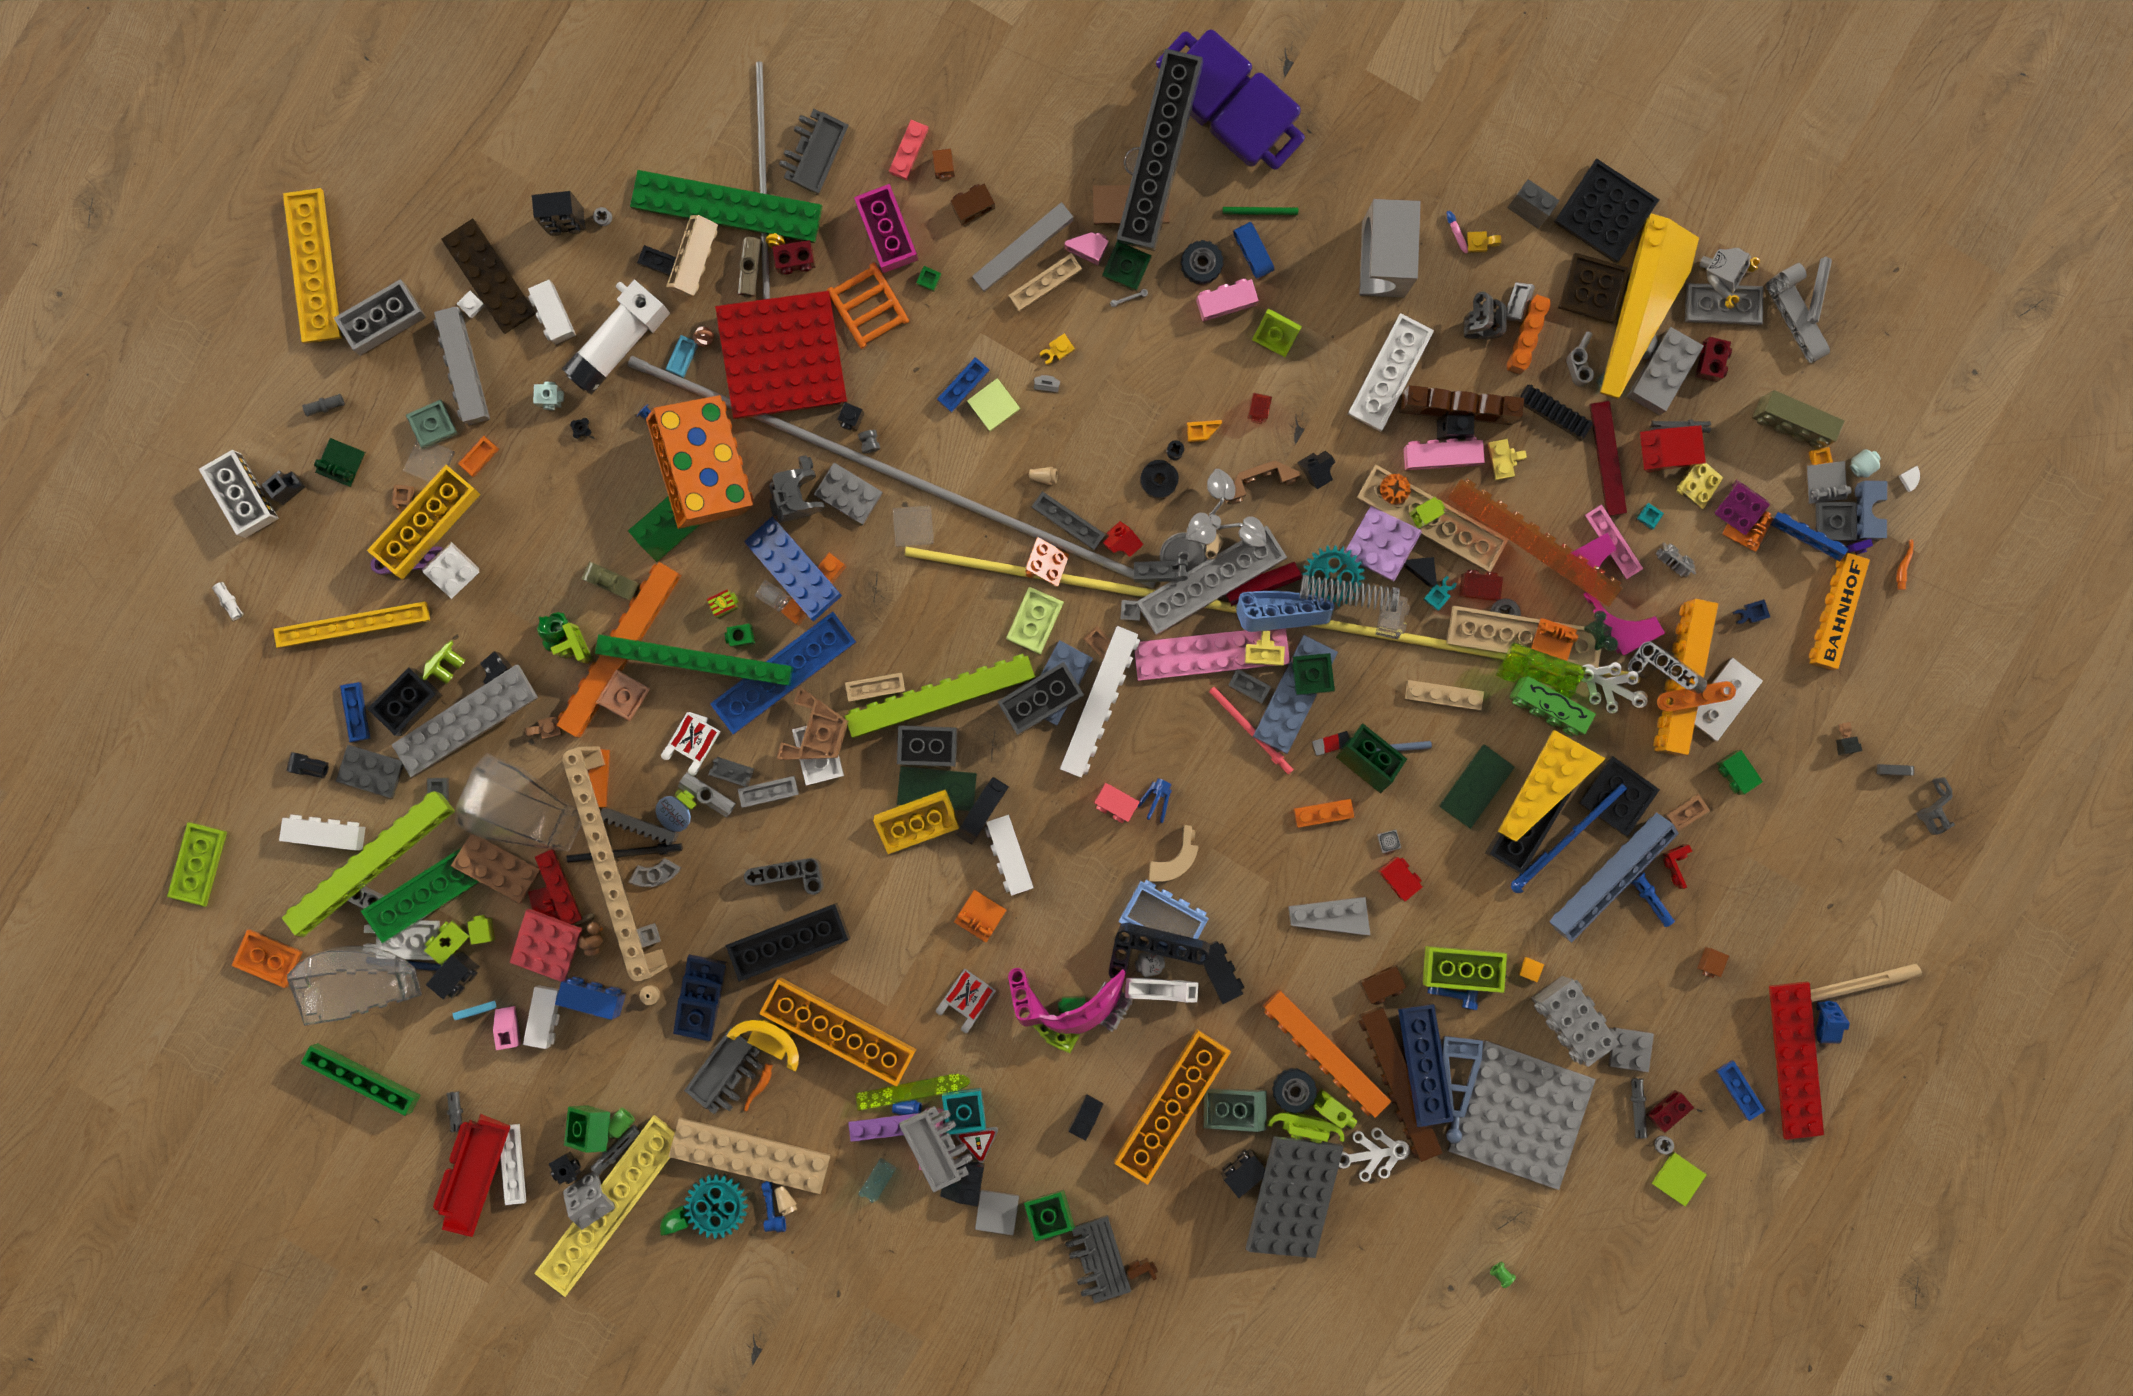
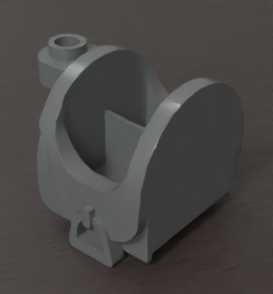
[769,455,825,523]

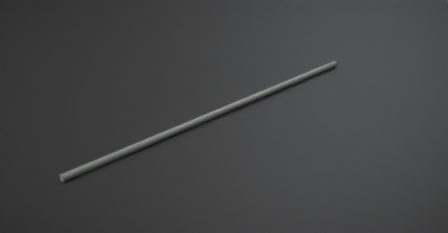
[756,62,770,300]

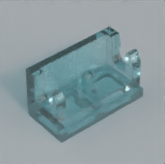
[858,1158,896,1203]

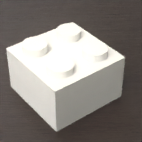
[423,542,479,599]

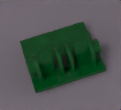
[314,438,366,487]

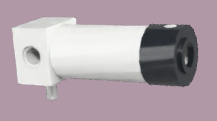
[562,279,670,395]

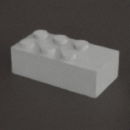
[334,279,426,356]
[1627,327,1703,415]

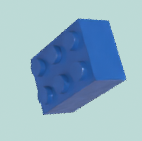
[555,976,626,1020]

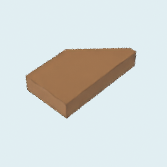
[392,485,415,514]

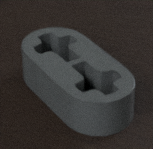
[1877,764,1914,776]

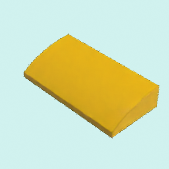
[873,789,960,854]

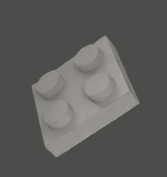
[1608,1027,1654,1072]

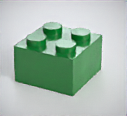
[564,1105,610,1153]
[1024,1189,1075,1242]

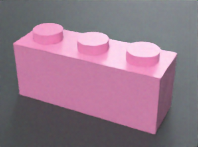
[1196,279,1259,322]

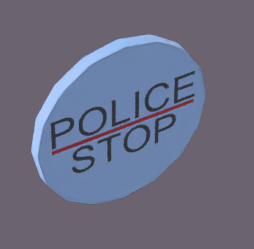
[655,796,691,832]

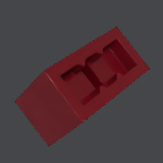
[772,240,816,275]
[1695,336,1732,382]
[1646,1090,1694,1133]

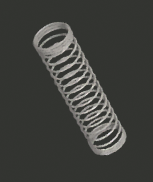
[1300,575,1400,612]

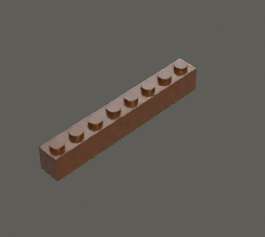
[1358,1006,1442,1162]

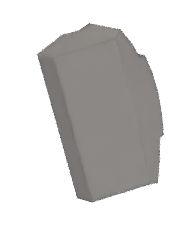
[1034,375,1061,392]

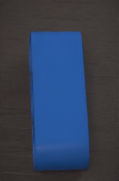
[1233,222,1275,279]

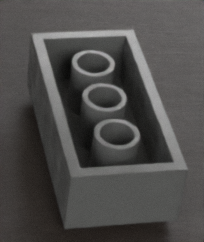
[997,662,1084,735]

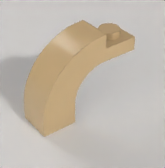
[1149,825,1198,881]

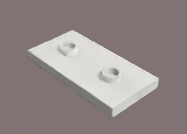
[1694,657,1763,741]

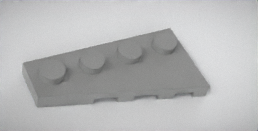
[1288,897,1370,935]

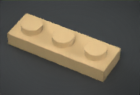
[845,672,906,702]

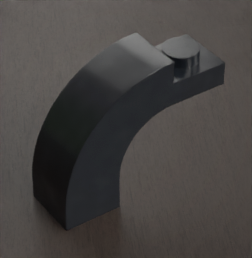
[956,777,1009,845]

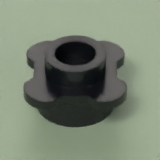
[570,418,591,439]

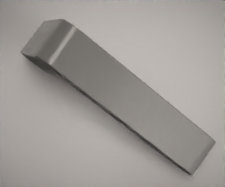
[1766,263,1830,363]

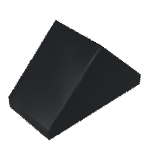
[1403,557,1437,588]

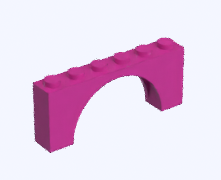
[1564,533,1665,656]

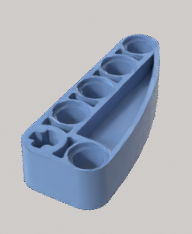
[1236,591,1335,632]

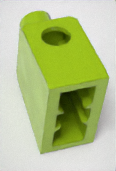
[1312,1088,1357,1130]

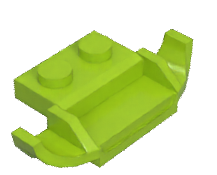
[1267,1112,1344,1143]

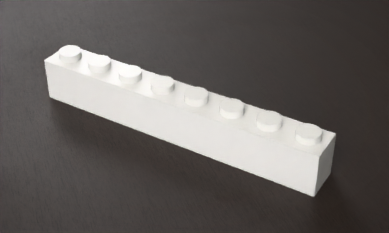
[1060,626,1140,778]

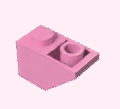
[493,1006,521,1050]

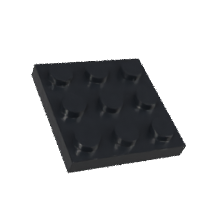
[1578,756,1660,836]

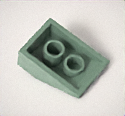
[1203,1089,1267,1132]

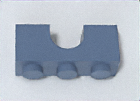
[1855,481,1887,541]

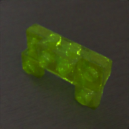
[1496,642,1586,699]

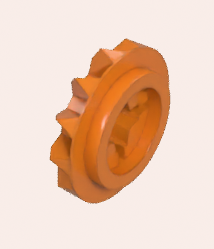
[1380,474,1411,504]

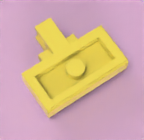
[1488,439,1527,480]
[1245,631,1285,666]

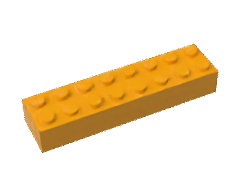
[1653,599,1719,756]
[759,977,917,1087]
[1114,1029,1231,1185]

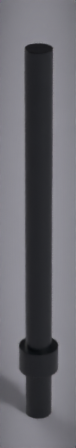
[567,843,683,863]

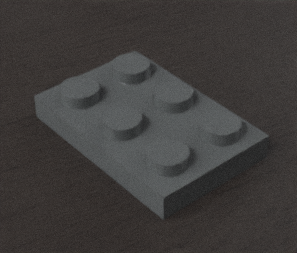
[336,745,404,798]

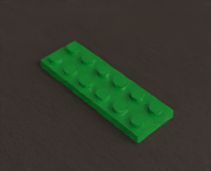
[361,848,480,944]

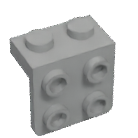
[563,1171,615,1230]

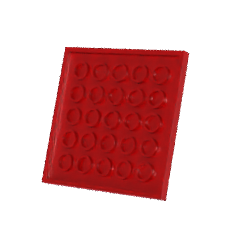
[715,291,847,419]

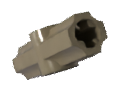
[738,237,761,298]

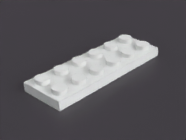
[1347,313,1434,432]

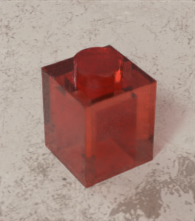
[1247,393,1272,424]

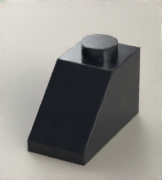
[1068,1094,1104,1141]

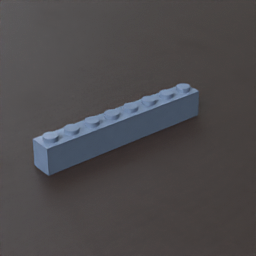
[1549,813,1679,943]

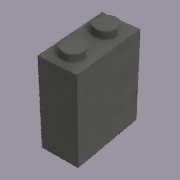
[1507,179,1560,229]

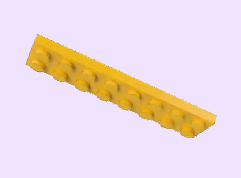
[283,188,342,344]

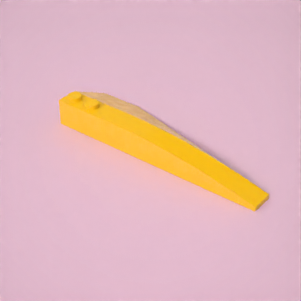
[1600,213,1699,399]

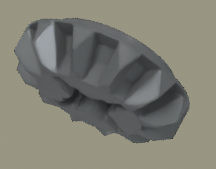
[1490,598,1521,616]

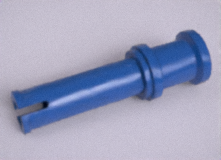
[1631,872,1675,927]

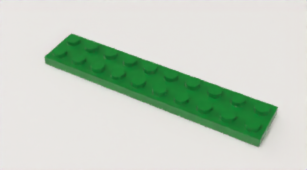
[630,170,823,243]

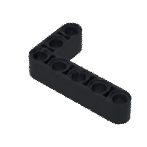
[1109,923,1211,978]

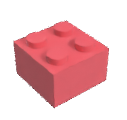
[1094,783,1139,823]

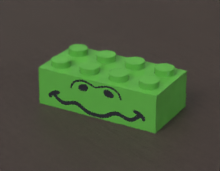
[1509,676,1596,737]

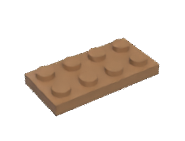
[451,832,540,904]

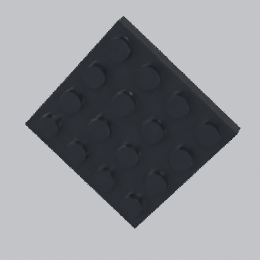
[1554,158,1660,264]

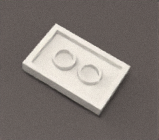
[792,726,844,786]

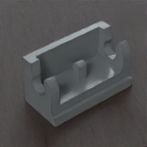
[708,757,754,787]

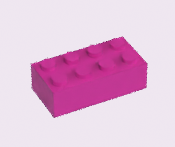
[854,184,918,273]

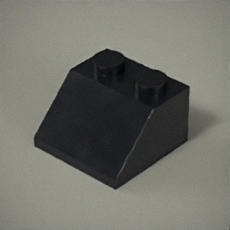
[940,1158,985,1206]

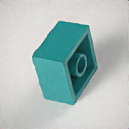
[942,1088,986,1135]

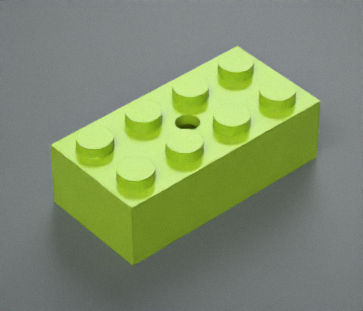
[1423,946,1507,993]

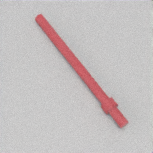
[1209,687,1294,775]

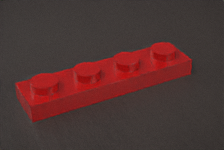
[535,849,583,925]

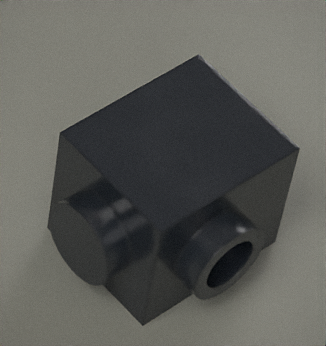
[837,402,865,431]

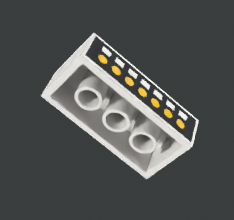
[199,450,279,538]

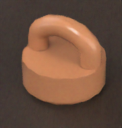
[693,327,714,347]

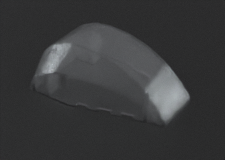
[455,753,582,851]
[287,946,422,1026]

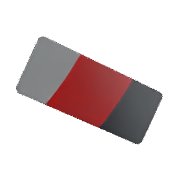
[1312,731,1349,756]

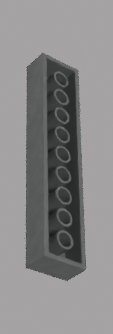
[1117,49,1203,251]

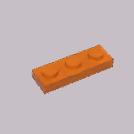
[1294,799,1354,828]

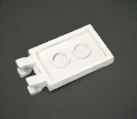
[363,920,440,960]

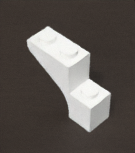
[1125,978,1199,1003]

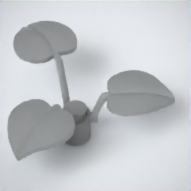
[1186,469,1266,547]

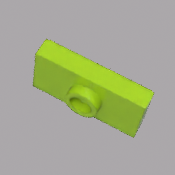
[675,788,696,809]

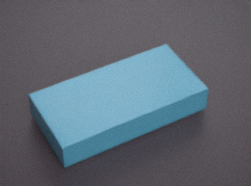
[665,335,698,378]
[452,1000,497,1020]

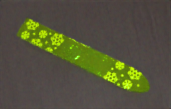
[855,1074,970,1111]

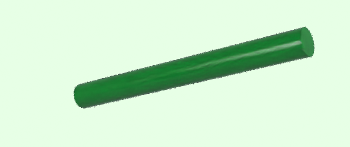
[1222,207,1299,215]

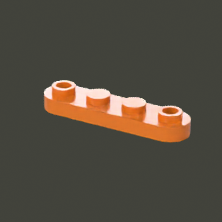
[1657,681,1736,712]

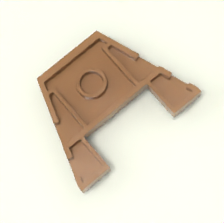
[776,687,849,760]

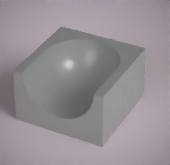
[1359,199,1421,298]

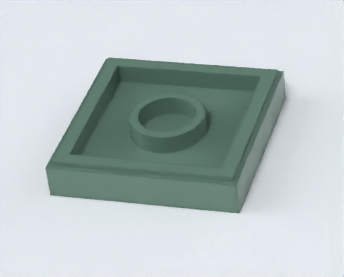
[406,400,458,450]

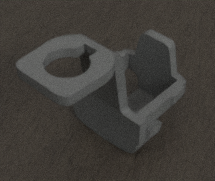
[1916,777,1955,835]

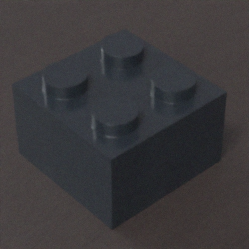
[426,952,480,1000]
[1221,1149,1266,1198]

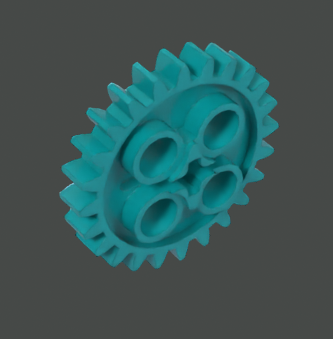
[1302,544,1365,607]
[684,1173,748,1239]

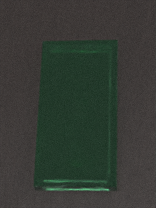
[1439,744,1515,829]
[897,766,977,811]

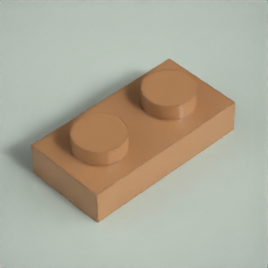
[1665,795,1710,831]

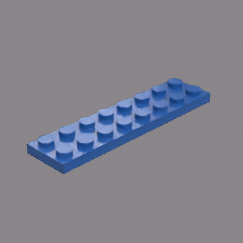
[710,612,856,735]

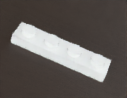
[501,1124,526,1205]

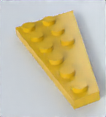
[1498,730,1606,841]

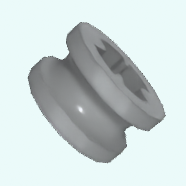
[593,207,612,226]
[1654,1136,1674,1154]

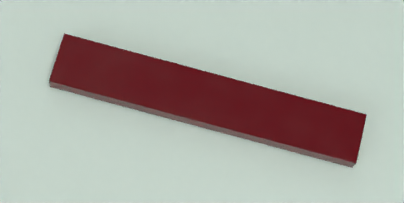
[1589,401,1627,516]

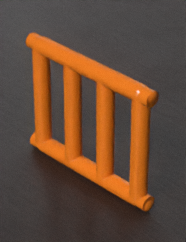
[827,262,909,349]

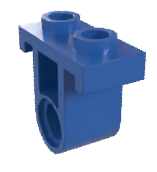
[1816,1001,1850,1044]

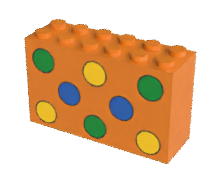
[646,395,754,529]

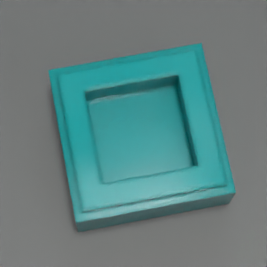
[1636,503,1664,530]

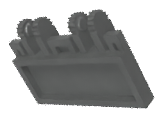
[779,109,849,195]
[684,1028,763,1114]
[1065,1215,1131,1304]

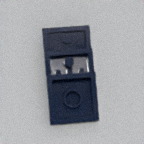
[673,954,727,1041]

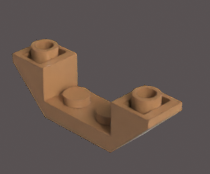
[1226,460,1301,505]

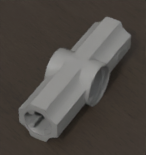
[678,772,736,818]

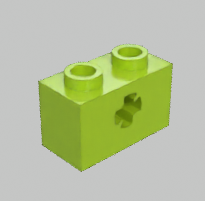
[1409,496,1445,529]
[424,920,469,966]

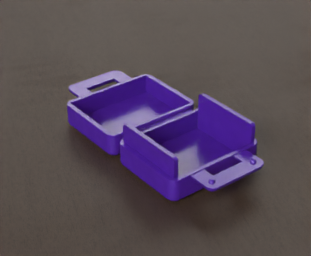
[1156,29,1305,170]

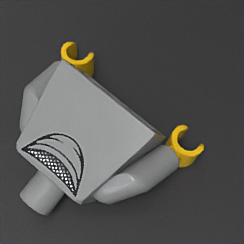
[1700,248,1760,309]

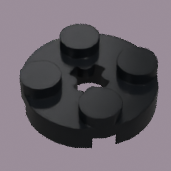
[1140,460,1179,499]

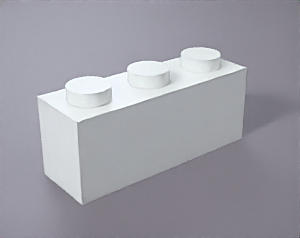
[528,280,576,345]
[523,985,560,1049]

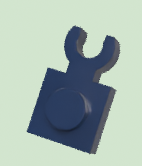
[1732,599,1770,624]

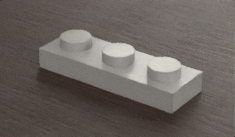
[738,776,799,808]

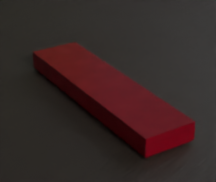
[1226,561,1302,606]

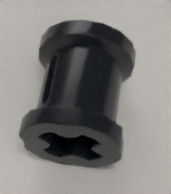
[1166,440,1184,460]

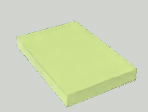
[1006,587,1064,654]

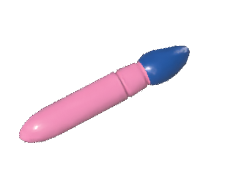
[1446,211,1468,254]

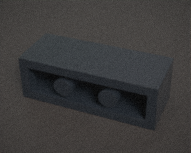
[1197,940,1245,1004]

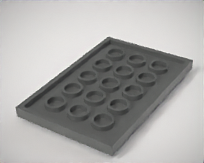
[1245,1136,1344,1258]

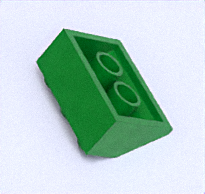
[628,496,700,562]

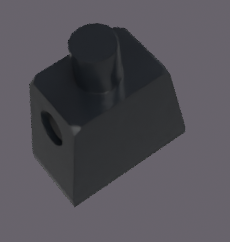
[1437,415,1474,440]

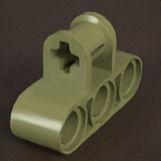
[581,561,640,601]

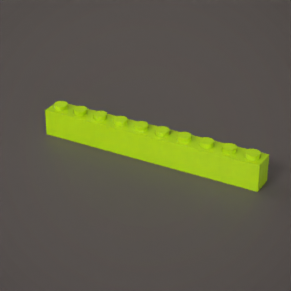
[845,654,1035,738]
[282,791,455,937]

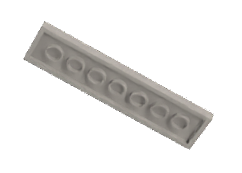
[1136,526,1287,635]
[391,665,538,777]

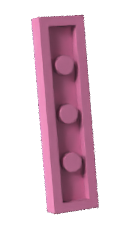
[1585,504,1643,579]

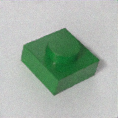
[916,266,942,292]

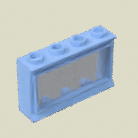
[1119,880,1209,950]

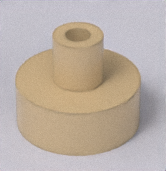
[640,985,660,1005]

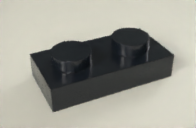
[637,245,676,276]

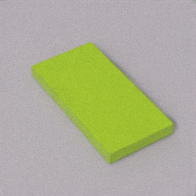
[167,822,227,907]

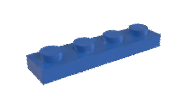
[1770,512,1848,561]

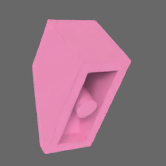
[1064,232,1109,265]

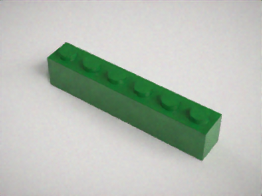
[301,1043,421,1116]

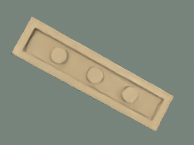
[1009,253,1082,312]
[1405,680,1484,711]

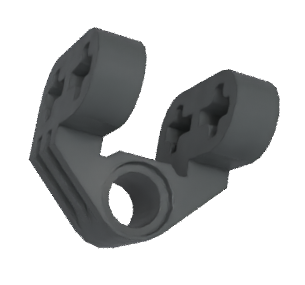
[1464,292,1506,340]

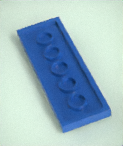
[744,516,842,622]

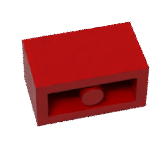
[1378,857,1423,902]

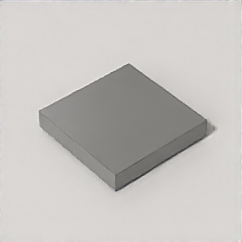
[975,1190,1019,1235]

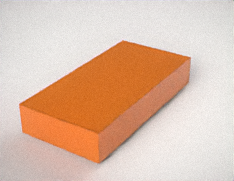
[458,436,499,477]

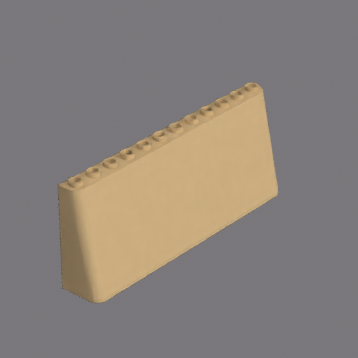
[562,746,668,981]

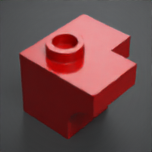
[1103,521,1144,557]

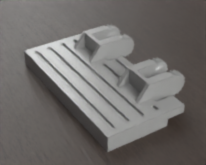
[899,1106,973,1192]

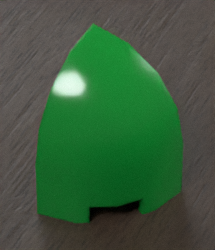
[660,1205,690,1236]

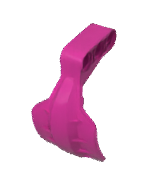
[1008,968,1125,1034]

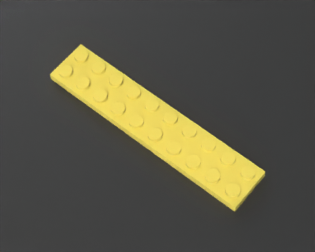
[534,1115,675,1297]

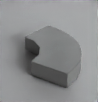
[628,858,682,887]

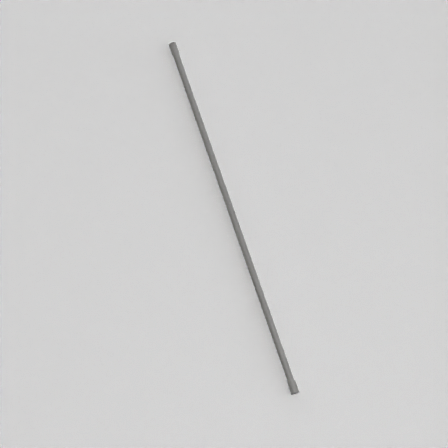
[628,356,1156,589]

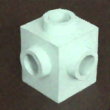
[533,382,564,410]

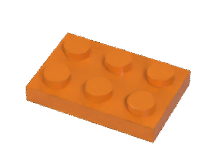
[231,929,303,988]

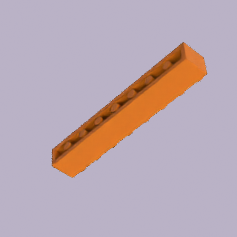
[1263,990,1392,1118]

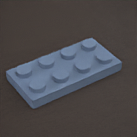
[1040,640,1093,726]

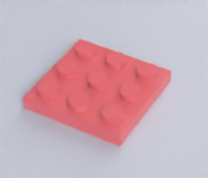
[510,908,582,982]

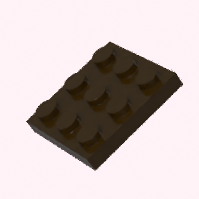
[1558,252,1630,324]

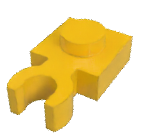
[1040,333,1075,365]

